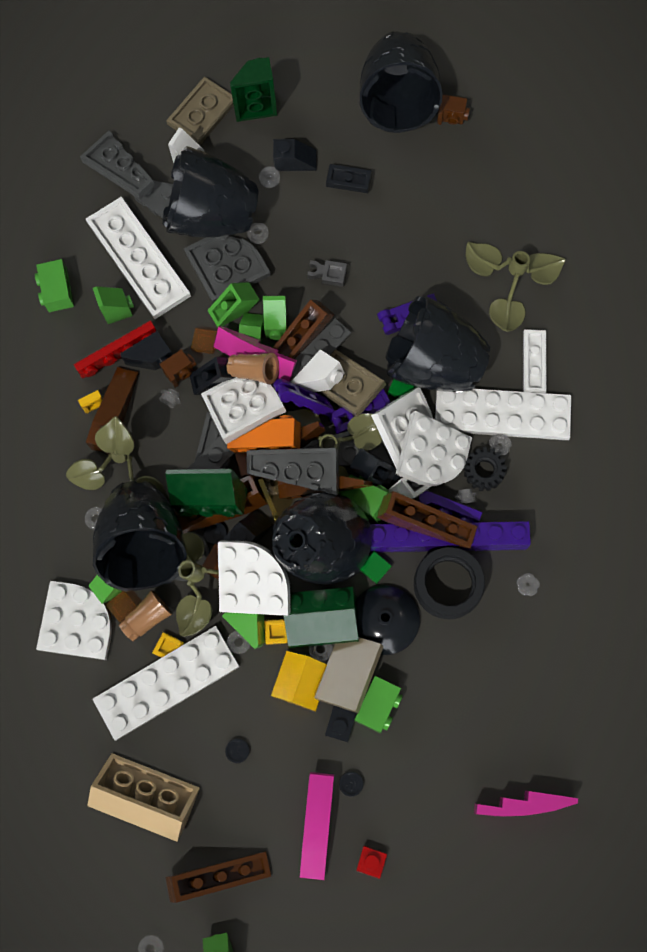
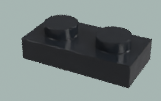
[326,164,371,193]
[325,706,356,743]

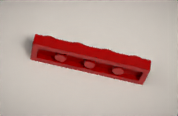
[73,320,156,379]

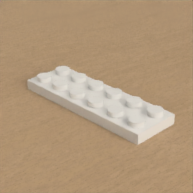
[86,197,191,319]
[435,389,571,440]
[93,626,239,741]

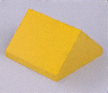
[271,651,327,712]

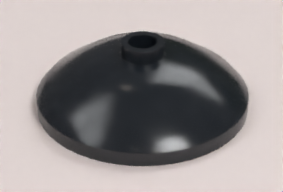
[356,585,420,655]

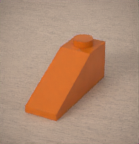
[227,415,301,453]

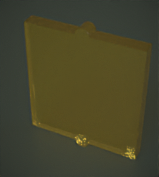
[258,478,278,522]

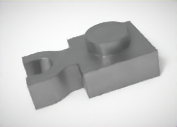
[307,260,347,287]

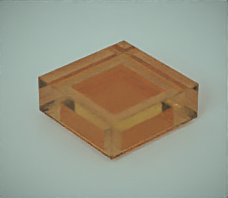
[191,328,217,354]
[106,591,137,623]

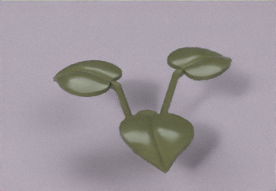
[466,242,565,332]
[283,409,382,477]
[66,416,169,500]
[176,533,219,636]

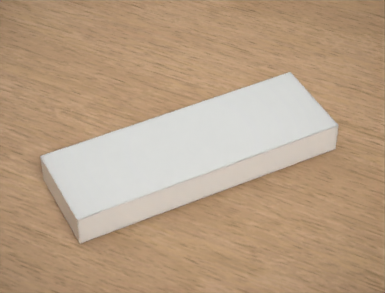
[523,329,546,393]

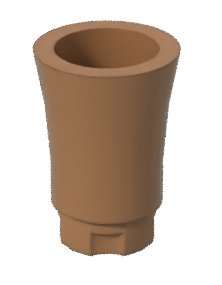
[227,353,279,385]
[119,590,173,642]

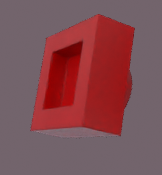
[356,846,387,879]

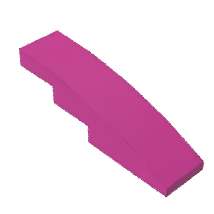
[213,326,297,382]
[300,772,334,880]
[474,791,578,816]

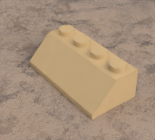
[87,753,200,842]

